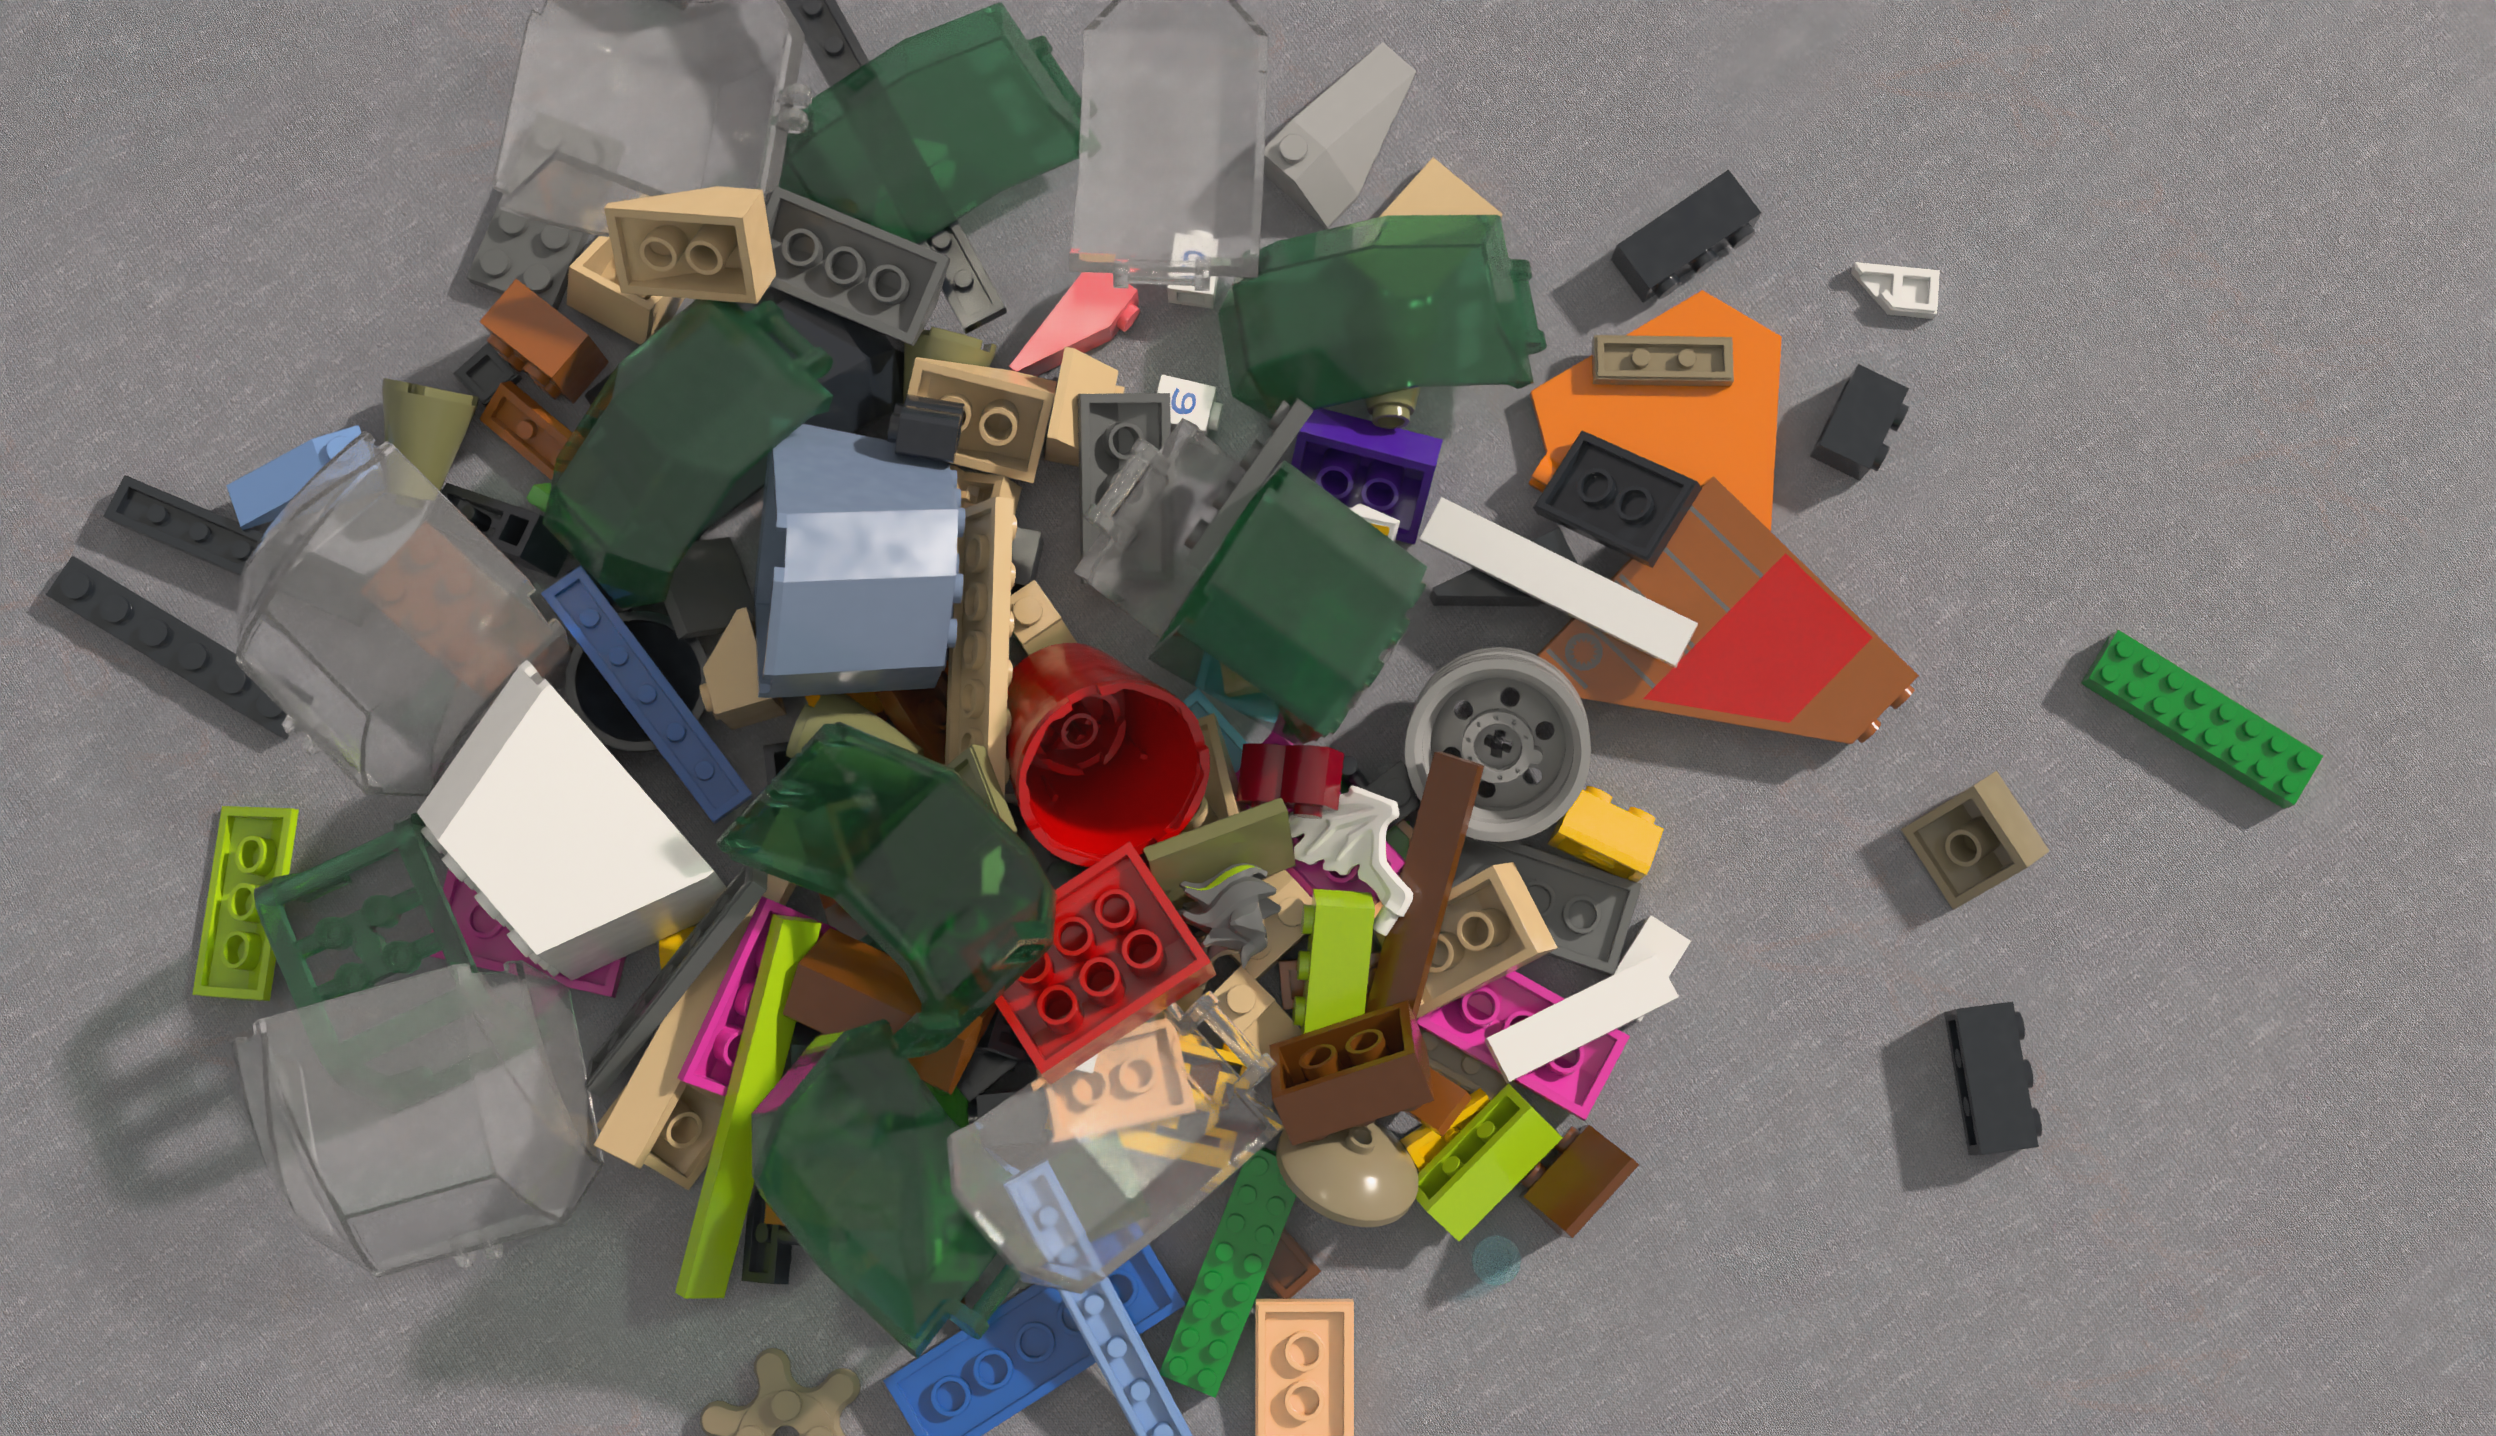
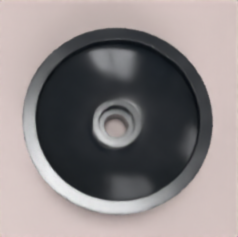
[565,610,708,752]

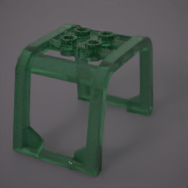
[254,812,546,1112]

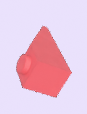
[1009,259,1140,377]

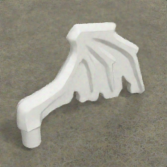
[1288,786,1413,936]

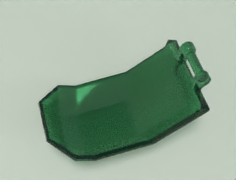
[777,2,1100,245]
[1218,215,1547,419]
[543,299,833,609]
[751,1019,1040,1359]

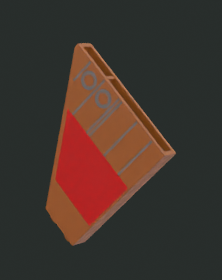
[1536,476,1919,744]

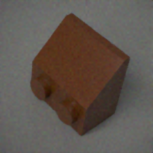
[1518,1125,1639,1238]

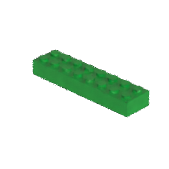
[2080,630,2323,809]
[1159,1142,1297,1398]

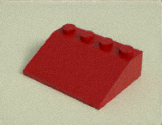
[962,841,1216,1085]

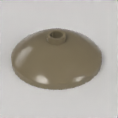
[1276,1121,1419,1227]

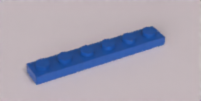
[541,565,753,825]

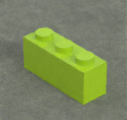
[1293,889,1375,1034]
[1415,1083,1563,1242]

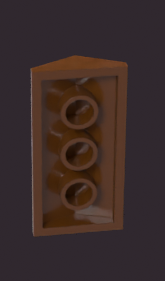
[783,927,998,1095]

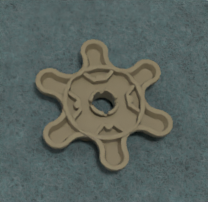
[700,1348,861,1436]

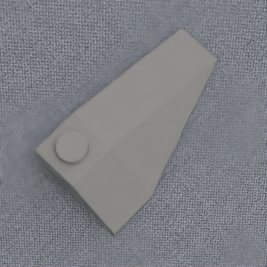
[1260,42,1416,230]

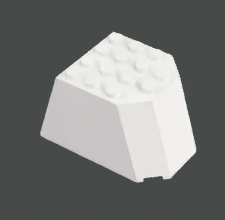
[417,660,726,981]

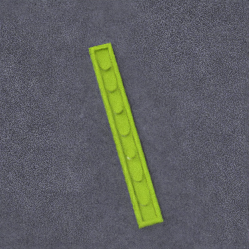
[675,914,822,1299]

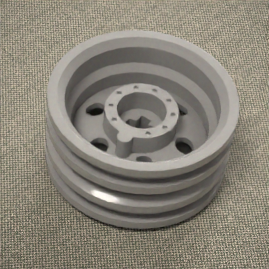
[1405,647,1591,842]

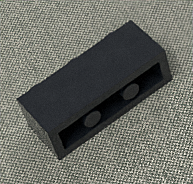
[1611,169,1761,303]
[1944,1001,2042,1155]

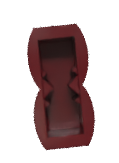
[1236,743,1344,819]

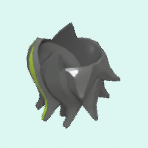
[1177,863,1281,969]

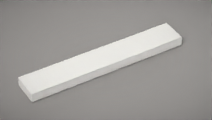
[1420,497,1698,668]

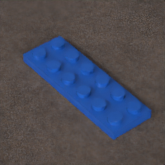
[883,1221,1186,1436]

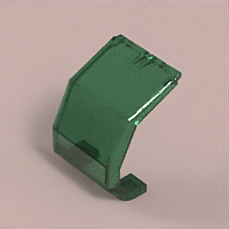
[716,722,1057,1059]

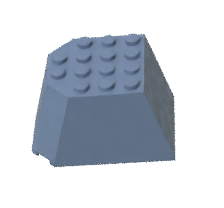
[754,418,965,698]

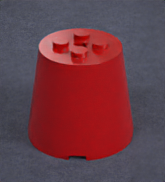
[1006,643,1210,867]

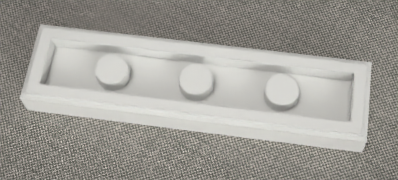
[1484,954,1679,1084]

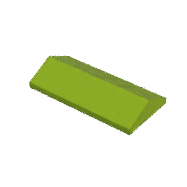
[192,806,299,1001]

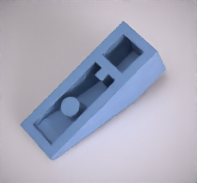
[226,425,381,530]

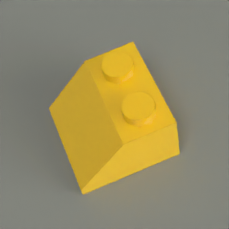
[1547,786,1664,882]

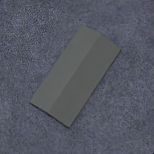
[766,186,950,346]
[1078,393,1173,584]

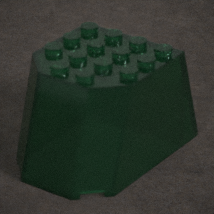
[1148,460,1428,745]

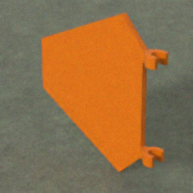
[1528,290,1782,531]

